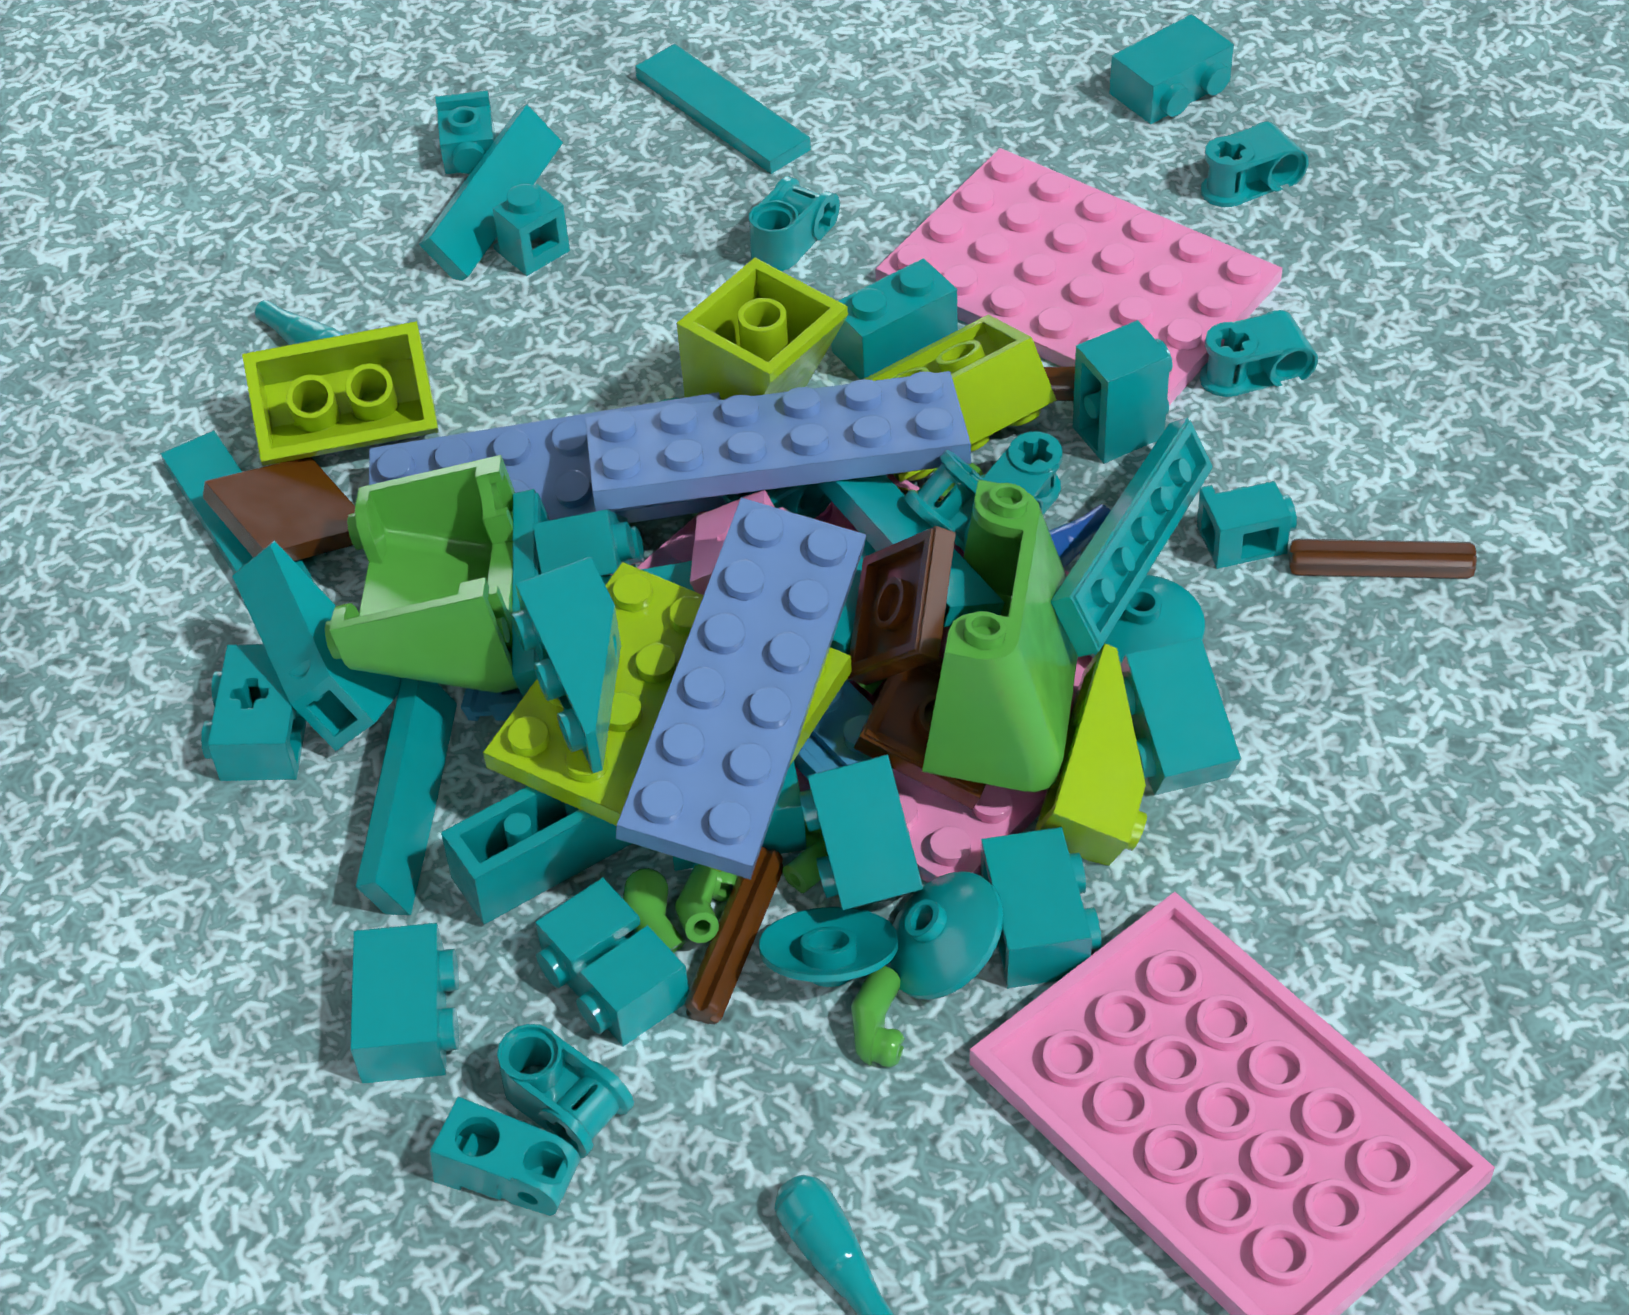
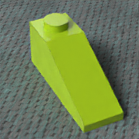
[1035,644,1147,866]

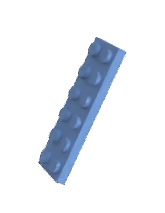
[585,371,971,511]
[369,392,727,523]
[616,497,866,880]

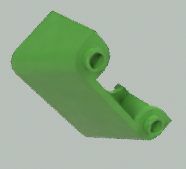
[325,455,518,693]
[922,479,1078,792]

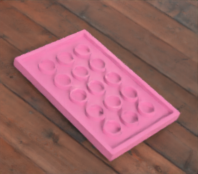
[875,148,1282,405]
[970,892,1495,1315]

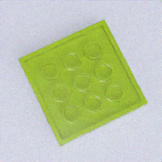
[483,562,852,872]

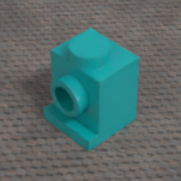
[435,90,495,175]
[492,183,570,276]
[1196,481,1297,569]

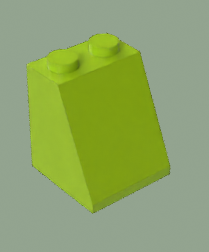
[676,258,848,400]

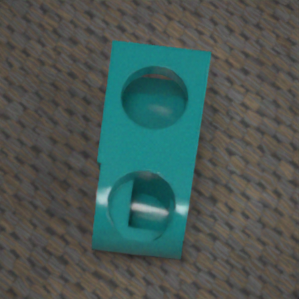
[430,1096,581,1216]

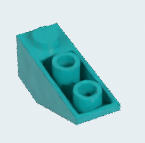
[232,540,402,751]
[511,557,621,773]

